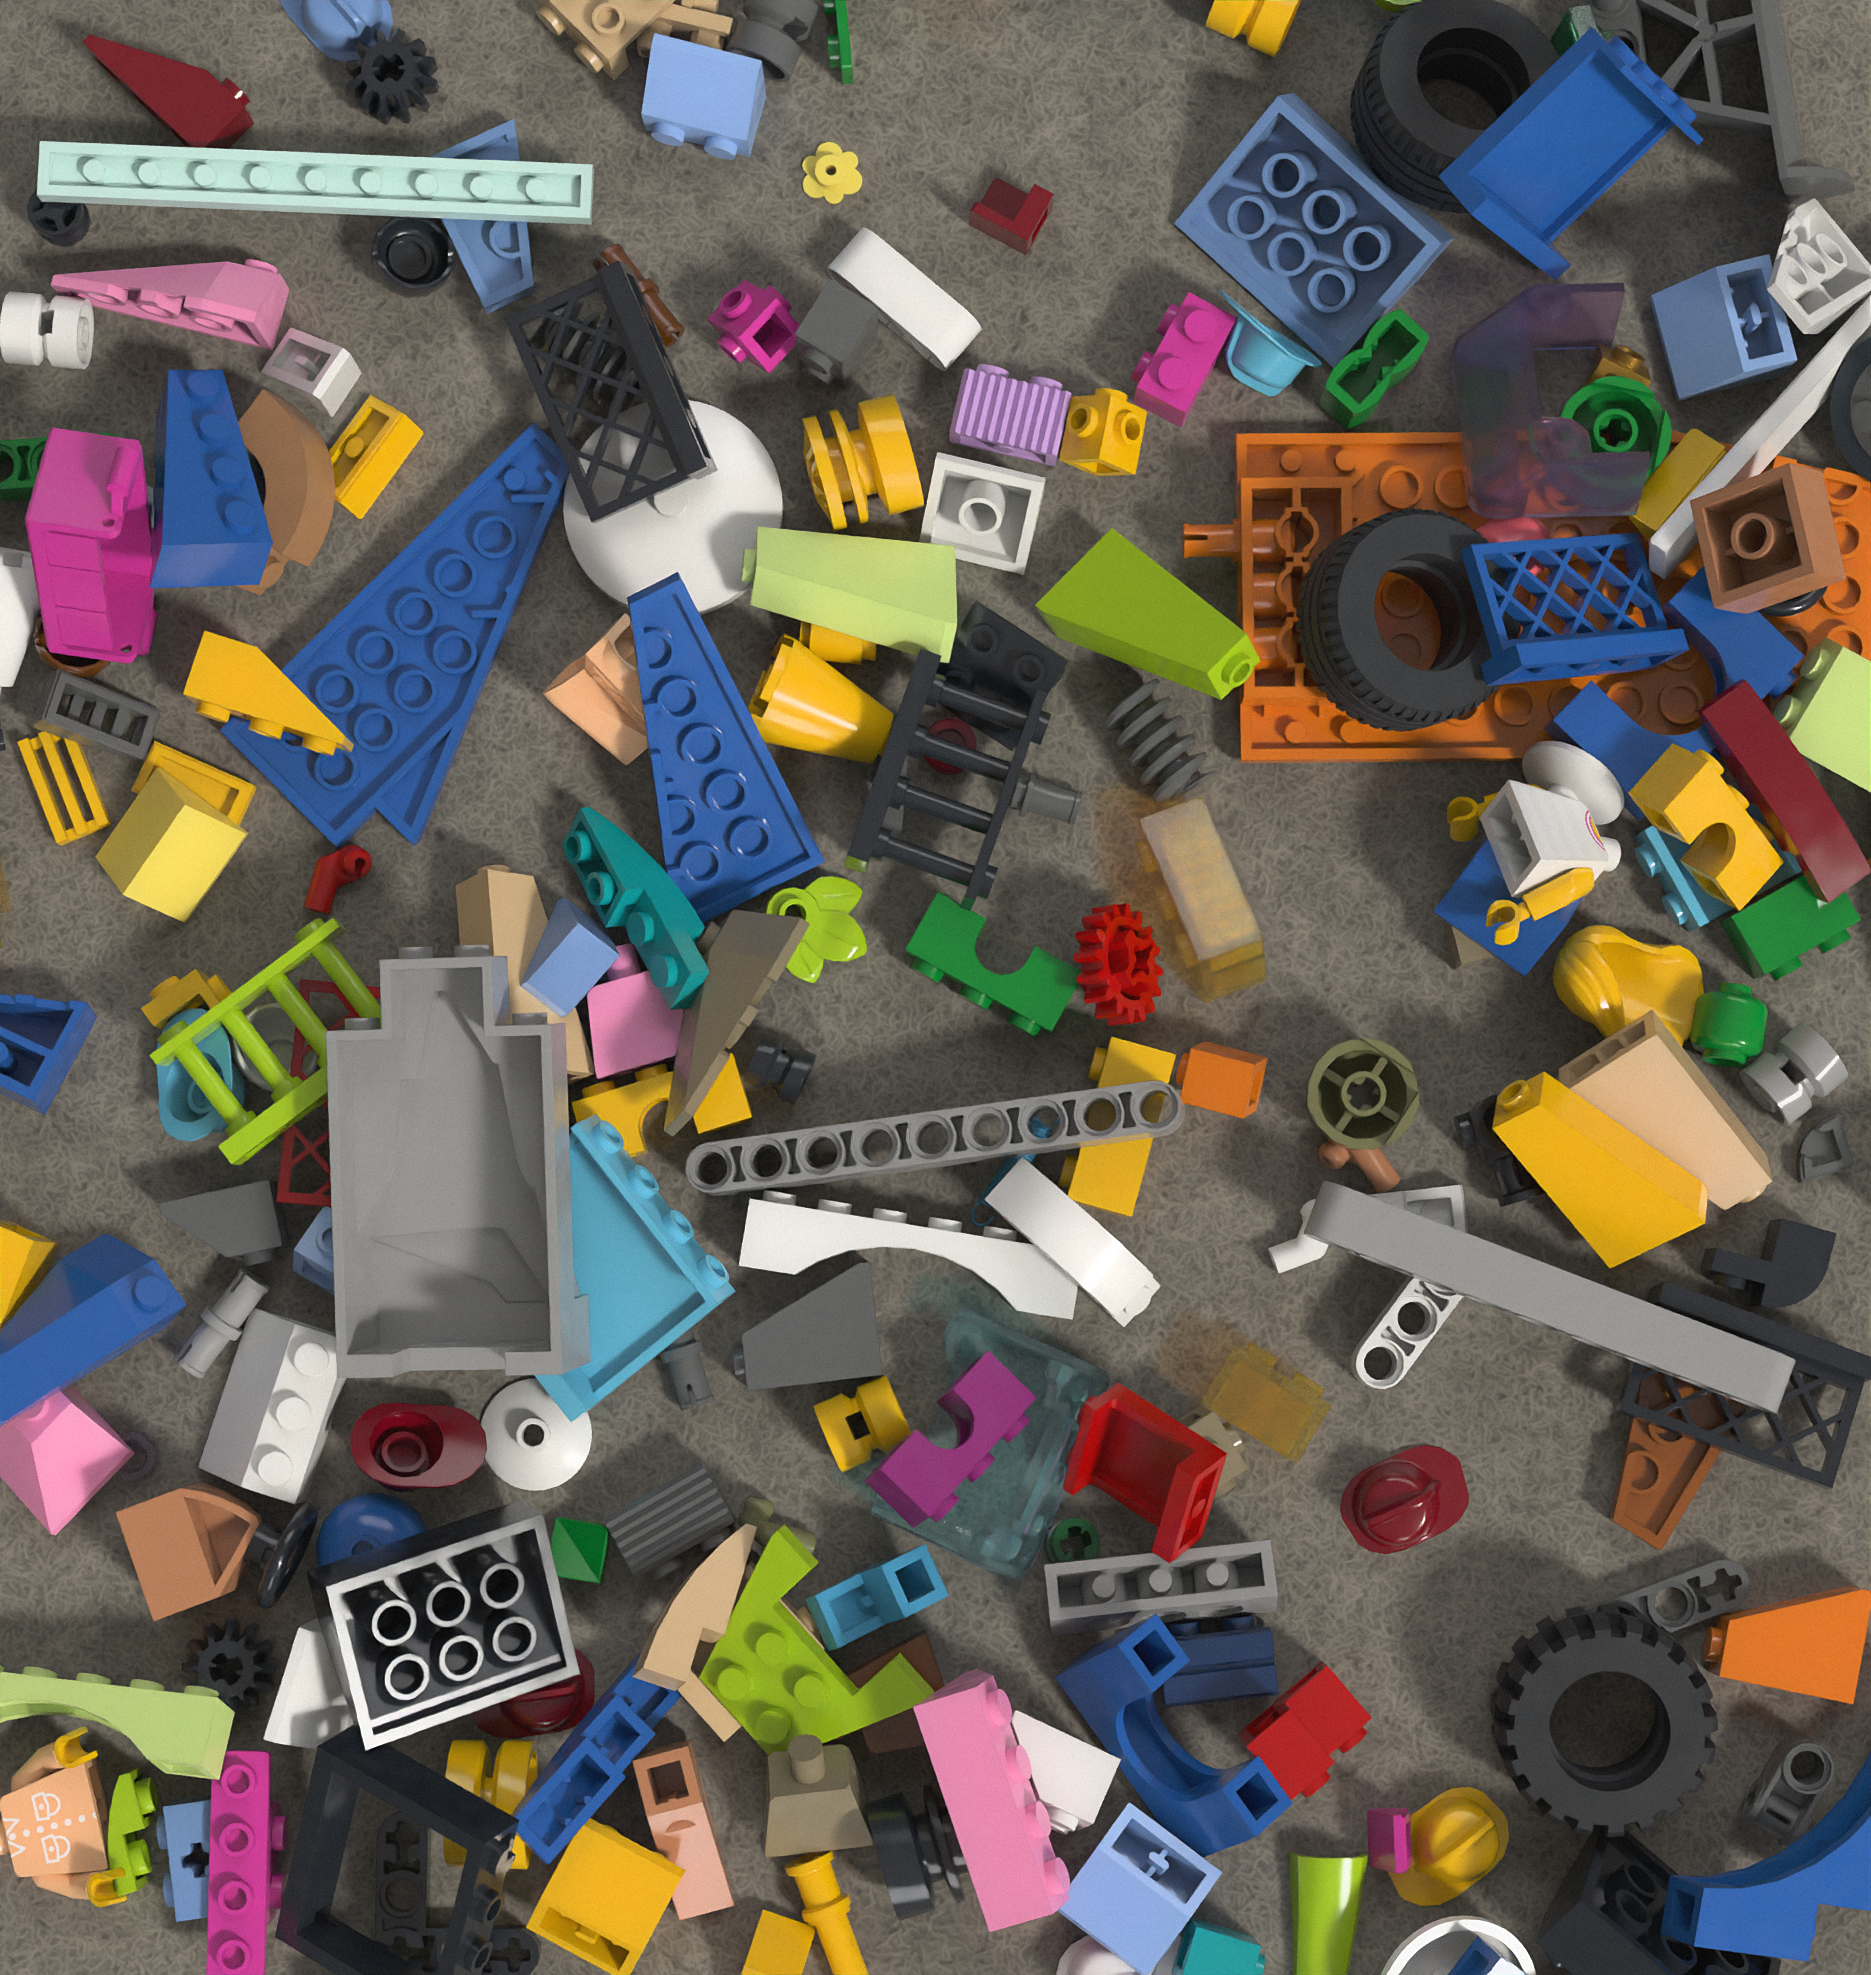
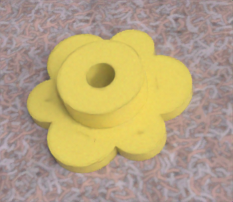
[802,142,862,204]

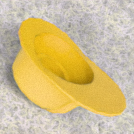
[1388,1787,1509,1906]

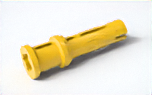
[784,1850,869,1975]

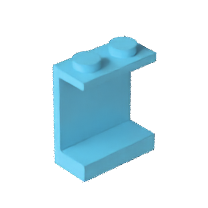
[1634,781,1802,932]

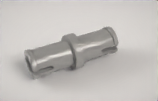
[173,1267,270,1379]

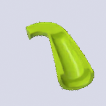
[1288,1852,1368,1975]

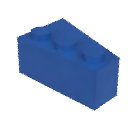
[0,994,97,1115]

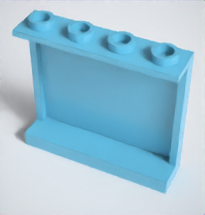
[534,1114,736,1422]

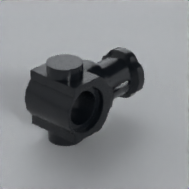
[1454,1094,1546,1207]

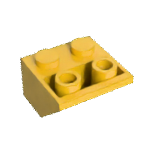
[526,1818,686,1975]

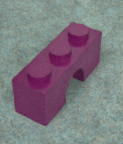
[864,1351,1037,1528]

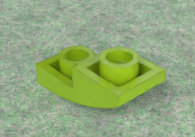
[108,1766,160,1896]

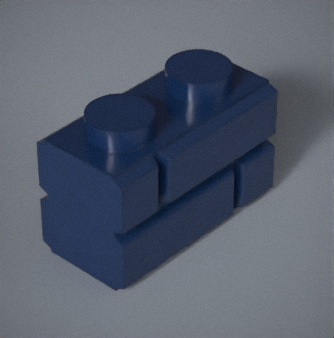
[1161,1614,1278,1708]

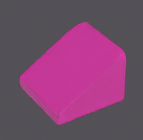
[1367,1808,1413,1873]

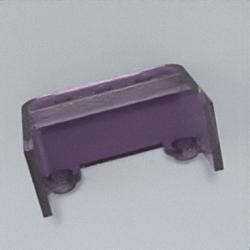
[1450,283,1650,519]

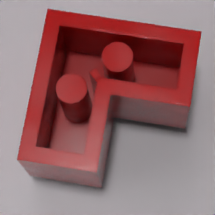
[1237,1661,1372,1800]

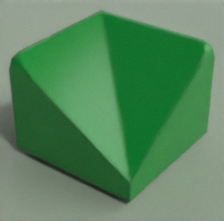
[550,1516,611,1584]

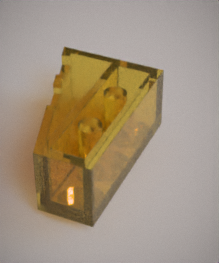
[1135,796,1266,1003]

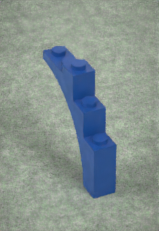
[1660,1751,1871,1962]

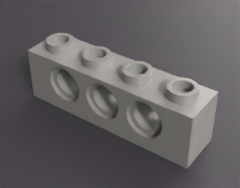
[1044,1540,1278,1636]

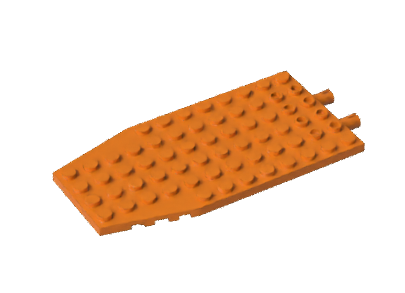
[1182,431,1871,763]

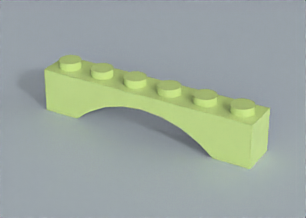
[0,1665,235,1780]

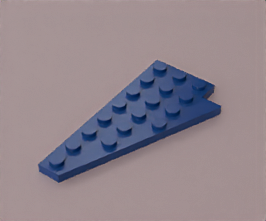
[220,422,570,849]

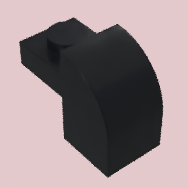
[1700,1219,1836,1308]

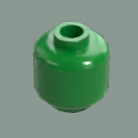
[1690,982,1768,1068]

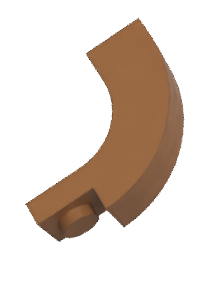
[236,389,335,596]

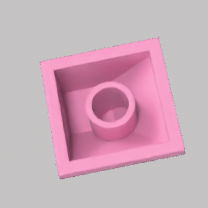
[0,1384,135,1536]

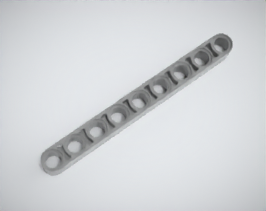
[685,1081,1185,1197]
[1303,1180,1796,1414]

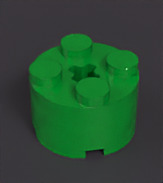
[1548,376,1671,503]

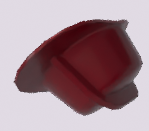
[350,1403,487,1492]
[1340,1445,1470,1554]
[471,1648,595,1738]

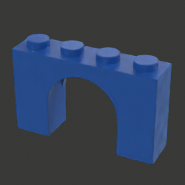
[1543,566,1804,821]
[1055,1613,1293,1857]

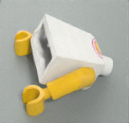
[1447,780,1621,945]

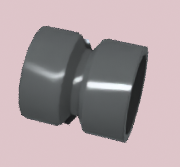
[725,0,819,82]

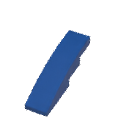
[511,1653,682,1864]

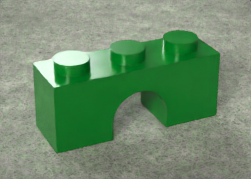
[905,892,1081,1038]

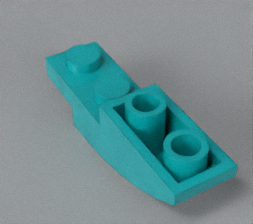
[561,807,710,1010]

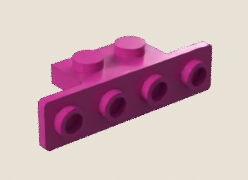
[206,1750,289,1975]

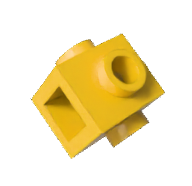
[1059,388,1147,476]

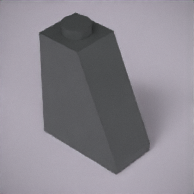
[733,1262,883,1391]

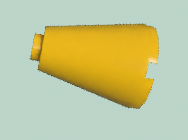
[747,633,894,764]

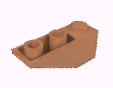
[632,1738,735,1921]

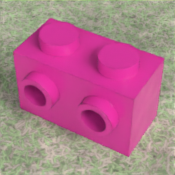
[1130,292,1237,428]

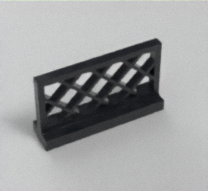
[504,260,718,523]
[1615,1281,1871,1490]

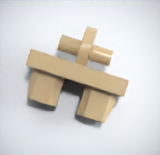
[637,0,733,59]

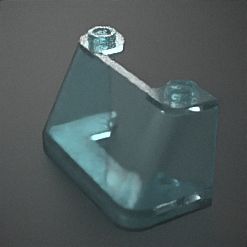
[870,1306,1110,1578]

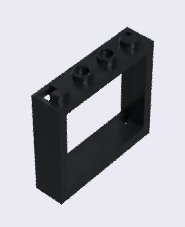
[275,1725,519,1975]

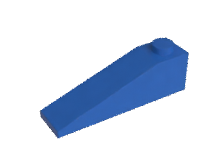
[0,1233,186,1427]

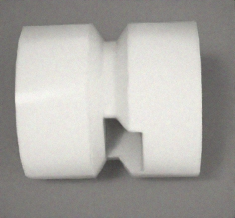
[0,292,94,370]

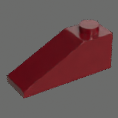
[82,34,254,149]

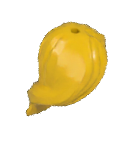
[1553,925,1704,1047]

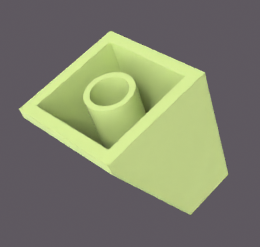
[1773,637,1871,792]

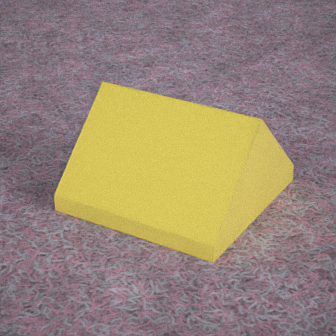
[96,768,248,922]

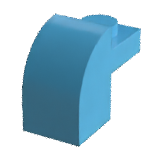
[805,1544,949,1651]

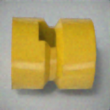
[1205,0,1301,58]
[813,1374,911,1473]

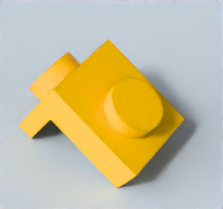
[141,969,232,1030]

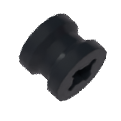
[27,189,91,247]

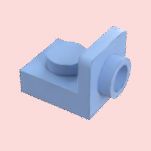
[292,1206,334,1295]

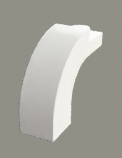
[985,1157,1161,1327]

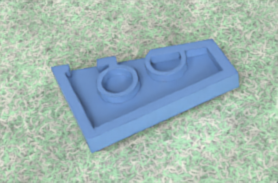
[430,119,536,314]

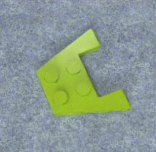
[699,1524,934,1755]

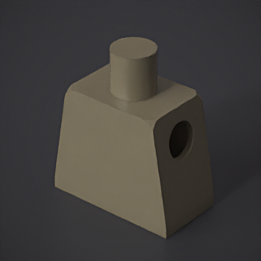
[763,1734,873,1858]

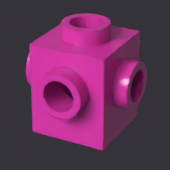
[707,280,800,373]

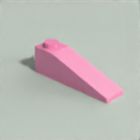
[51,259,289,351]

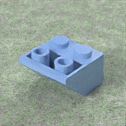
[1649,254,1798,402]
[1057,1802,1222,1975]

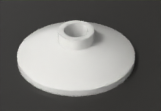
[1522,741,1624,825]
[481,1378,592,1491]

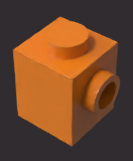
[1176,1041,1268,1119]

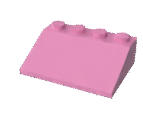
[913,1668,1070,1932]

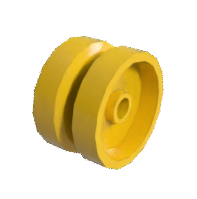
[443,1739,538,1869]

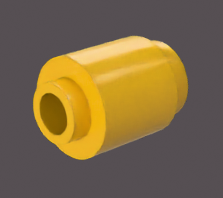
[799,621,878,665]

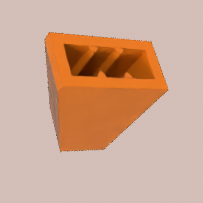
[1703,1586,1871,1704]

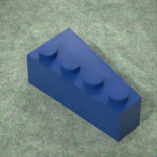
[149,370,273,588]

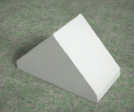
[261,327,362,418]

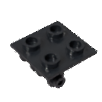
[936,600,1069,751]

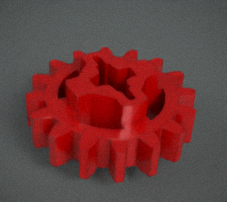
[1073,903,1163,1026]

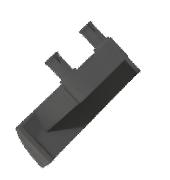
[1585,0,1855,205]

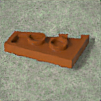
[1609,1366,1748,1551]

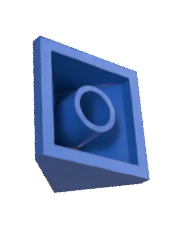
[1433,836,1584,977]

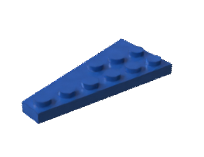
[627,572,825,923]

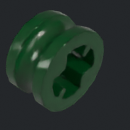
[1044,1518,1100,1564]

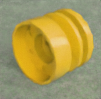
[802,393,924,531]

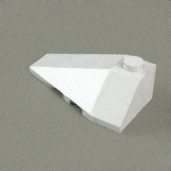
[1767,198,1871,334]

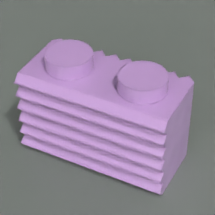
[949,364,1072,466]

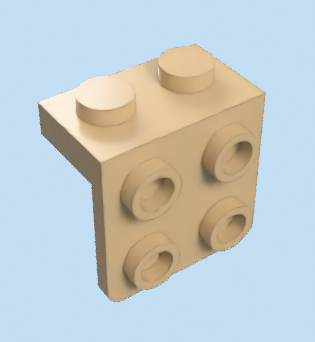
[536,0,676,80]

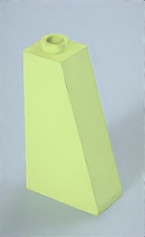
[741,526,957,663]

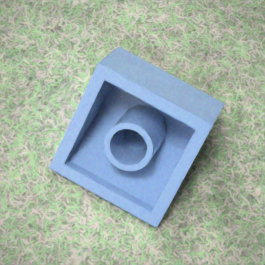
[641,33,766,160]

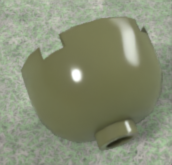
[1306,1038,1419,1150]

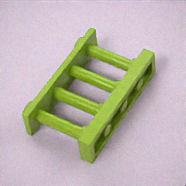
[149,918,382,1165]

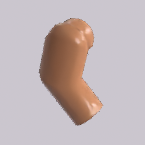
[1318,1139,1400,1194]

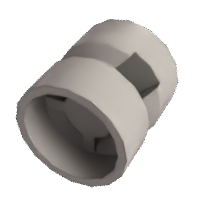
[1739,1022,1848,1127]

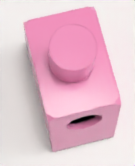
[587,943,684,1081]

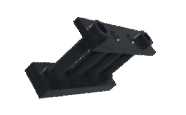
[844,648,1051,911]

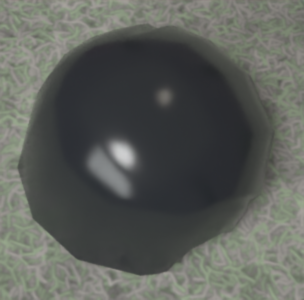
[371,216,454,298]

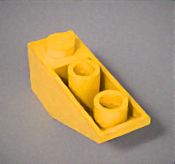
[183,631,354,756]

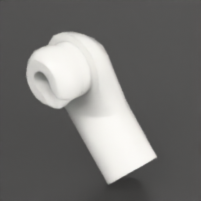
[1268,1199,1329,1274]

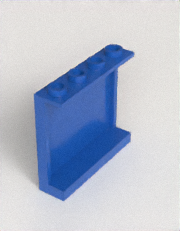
[1438,27,1704,280]

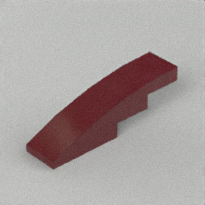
[1697,679,1871,903]

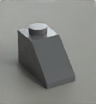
[158,1180,291,1267]

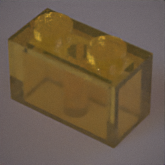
[1197,1342,1332,1464]

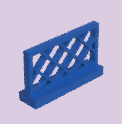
[1461,532,1689,686]

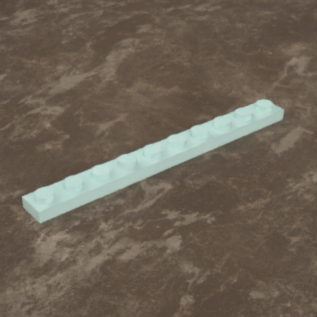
[37,141,594,225]

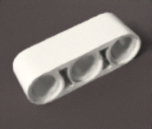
[826,227,982,371]
[1350,1276,1463,1389]

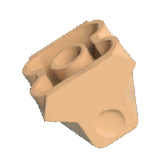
[542,613,648,766]

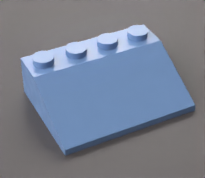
[1174,93,1454,368]

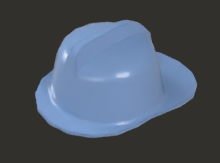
[280,0,393,63]

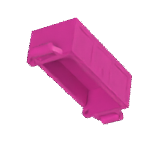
[25,427,159,663]

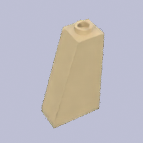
[456,865,595,1085]
[1559,1010,1773,1210]

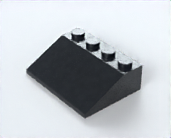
[306,1500,580,1750]
[1536,1827,1781,1975]

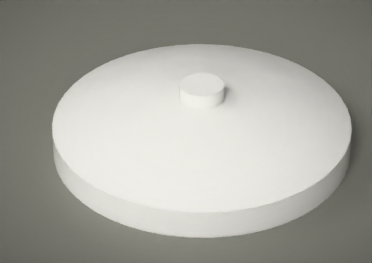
[563,400,783,615]

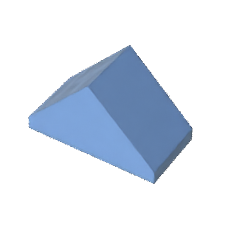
[520,897,620,1017]

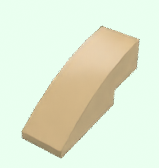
[632,1523,757,1691]

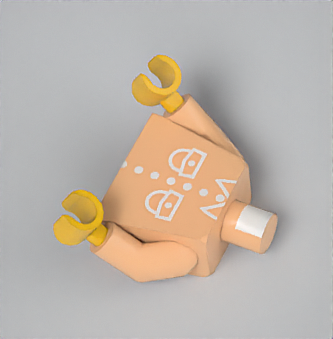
[0,1726,127,1908]

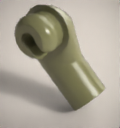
[739,1496,816,1555]

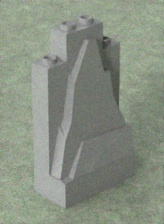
[326,945,591,1378]

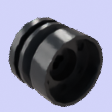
[866,1783,969,1921]

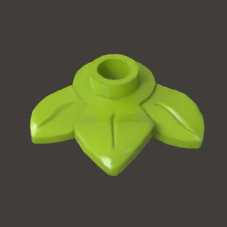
[764,876,867,983]

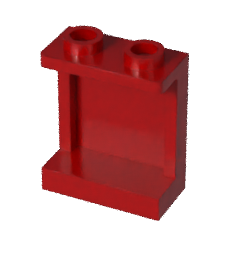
[1063,1382,1227,1564]

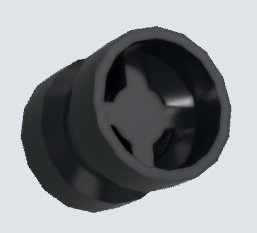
[743,1031,817,1105]

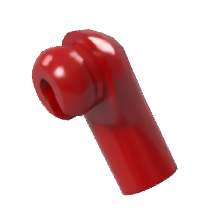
[303,845,372,915]

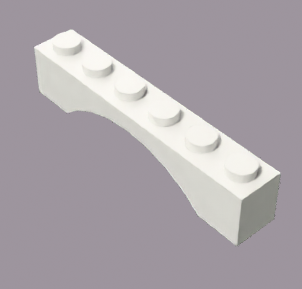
[739,1190,1078,1320]

